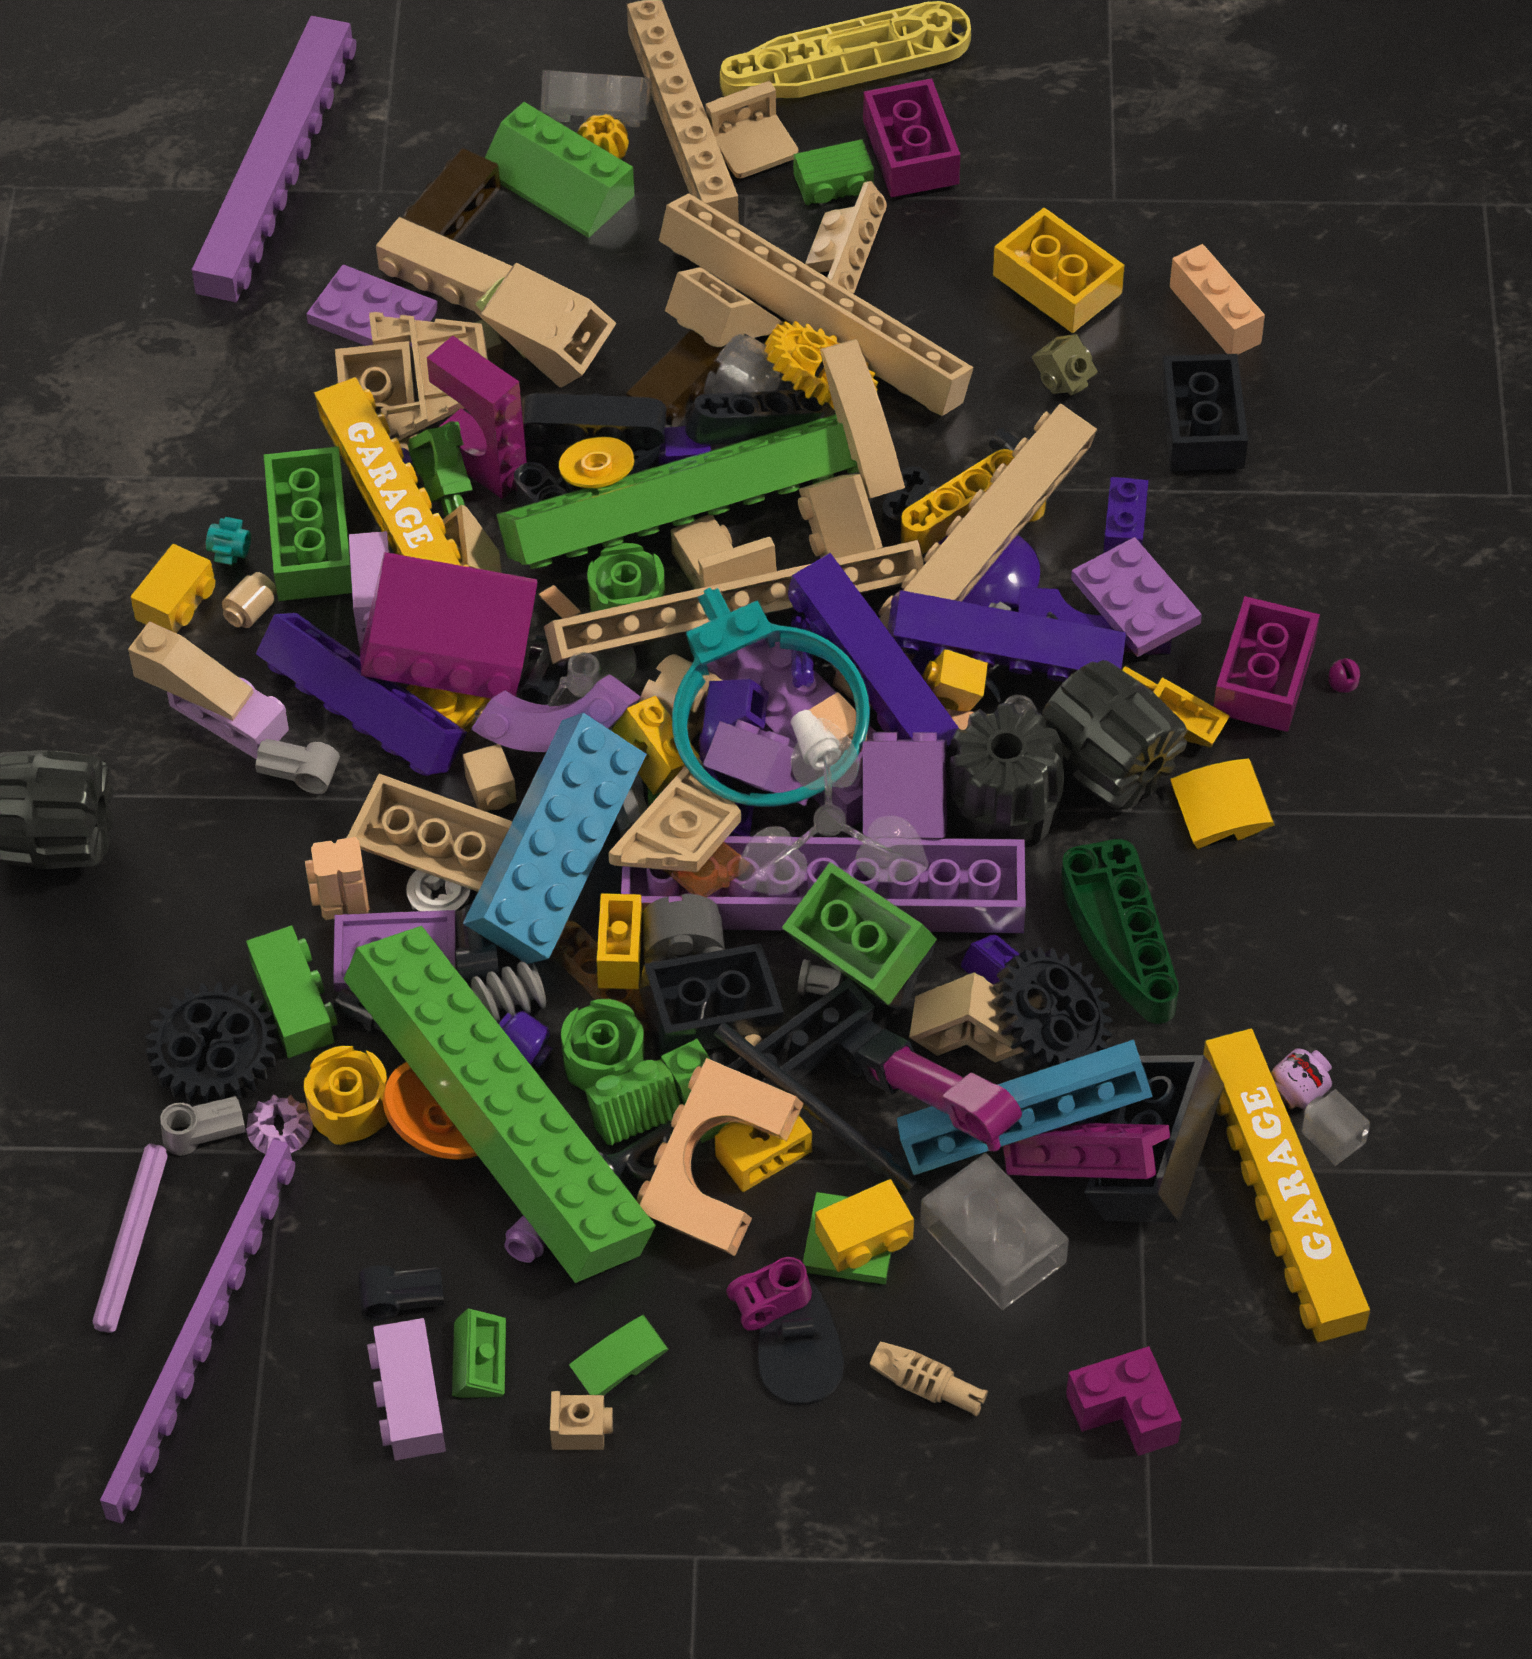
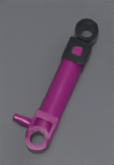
[835,1020,1022,1152]

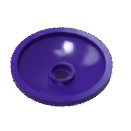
[938,535,1040,612]

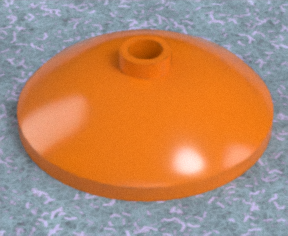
[383,1062,478,1159]

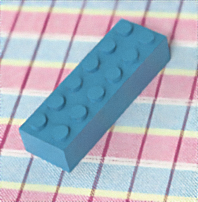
[463,713,646,964]

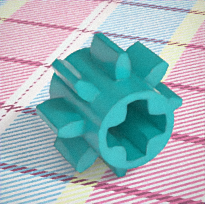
[206,517,251,565]

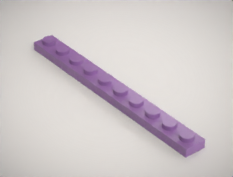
[100,1139,295,1524]

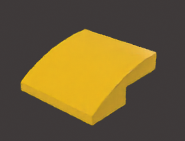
[1170,758,1274,849]

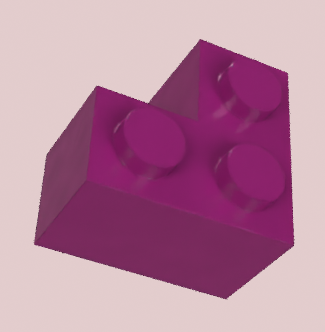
[1066,1346,1182,1456]

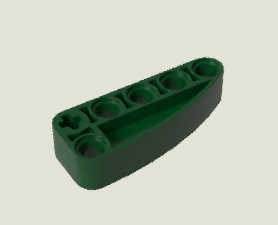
[1061,839,1179,1024]

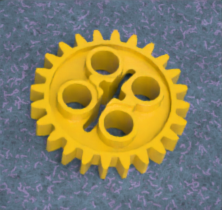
[764,321,878,410]

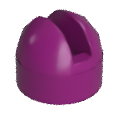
[1328,658,1360,693]

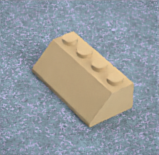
[347,774,513,892]

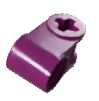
[726,1257,812,1330]

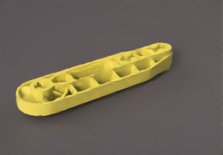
[720,1,971,98]

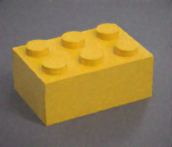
[993,208,1124,333]

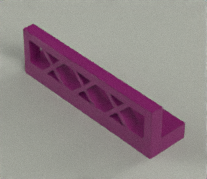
[1003,1123,1170,1179]

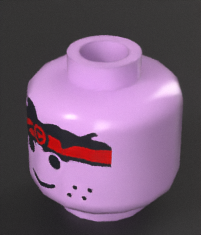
[1271,1048,1332,1109]

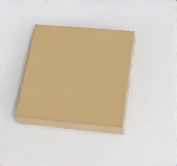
[698,537,777,588]

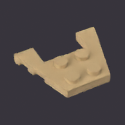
[369,312,488,441]

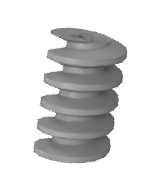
[471,962,546,1023]

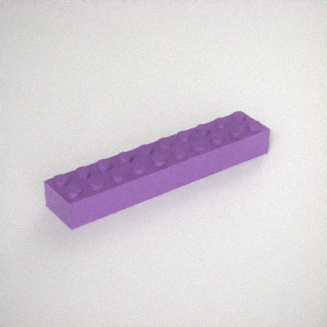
[621,836,1026,933]

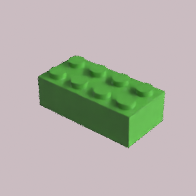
[264,446,352,601]

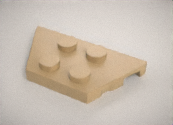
[609,757,741,872]

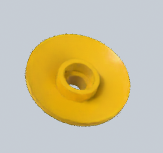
[559,437,634,488]

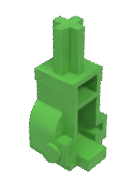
[407,421,473,517]

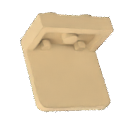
[706,81,798,178]

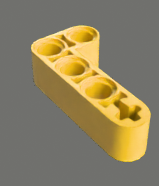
[901,449,1046,554]

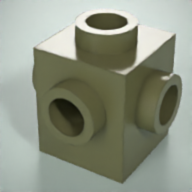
[1032,334,1098,395]

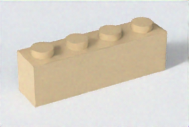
[376,217,512,315]

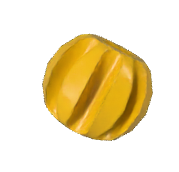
[577,114,629,159]

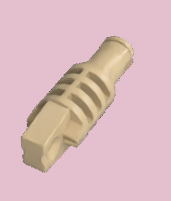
[870,1342,988,1416]

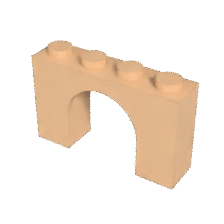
[637,1058,804,1256]

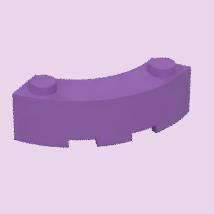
[471,674,641,752]

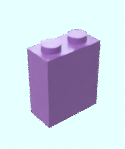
[863,732,947,838]

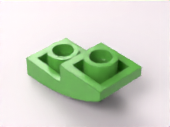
[569,1315,669,1395]

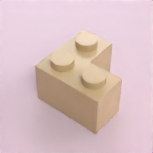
[909,972,1024,1062]

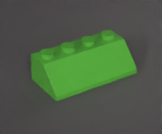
[485,102,634,238]

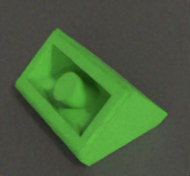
[452,1308,506,1398]

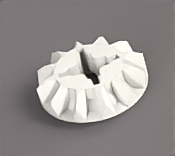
[406,870,471,913]

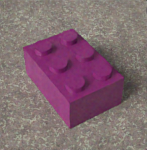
[863,78,960,197]
[1213,596,1320,732]

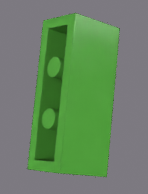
[246,926,338,1058]

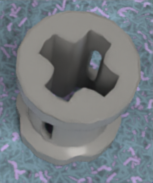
[797,959,844,996]

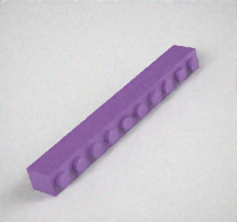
[192,16,356,302]

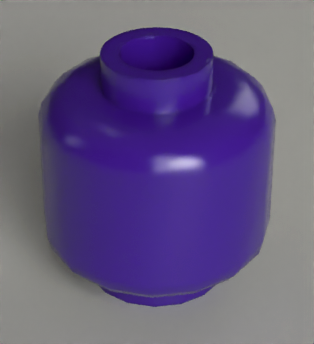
[499,1011,553,1068]

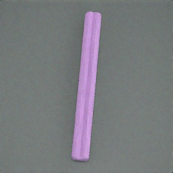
[92,1144,168,1333]

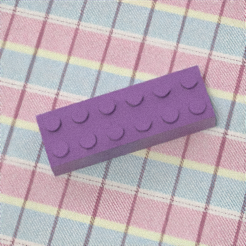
[707,638,876,831]

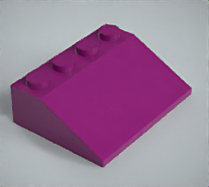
[360,552,537,698]

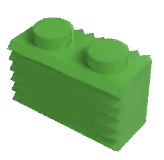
[793,139,874,206]
[585,1059,680,1145]

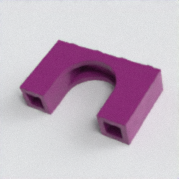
[426,336,527,499]

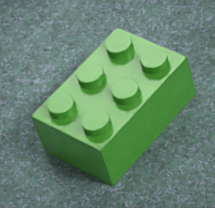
[782,862,937,1005]

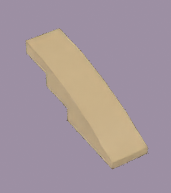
[820,339,905,498]

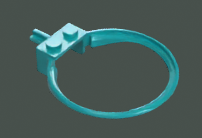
[672,587,870,807]

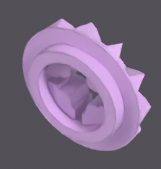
[246,1094,313,1154]

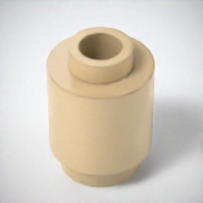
[222,572,277,628]

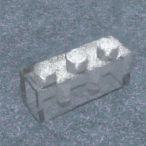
[540,70,652,127]

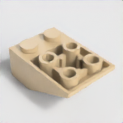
[479,263,616,388]
[665,267,784,347]

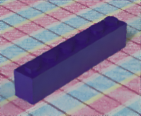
[788,553,960,759]
[887,590,1126,682]
[256,613,467,776]

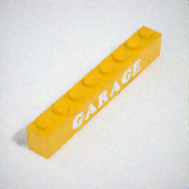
[314,377,469,567]
[1203,1028,1370,1343]

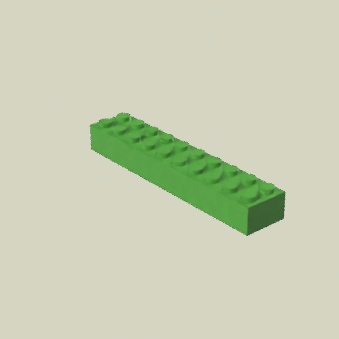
[496,414,859,569]
[344,926,656,1283]

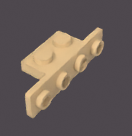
[805,181,887,294]

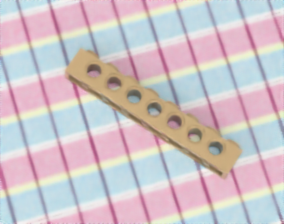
[627,0,739,224]

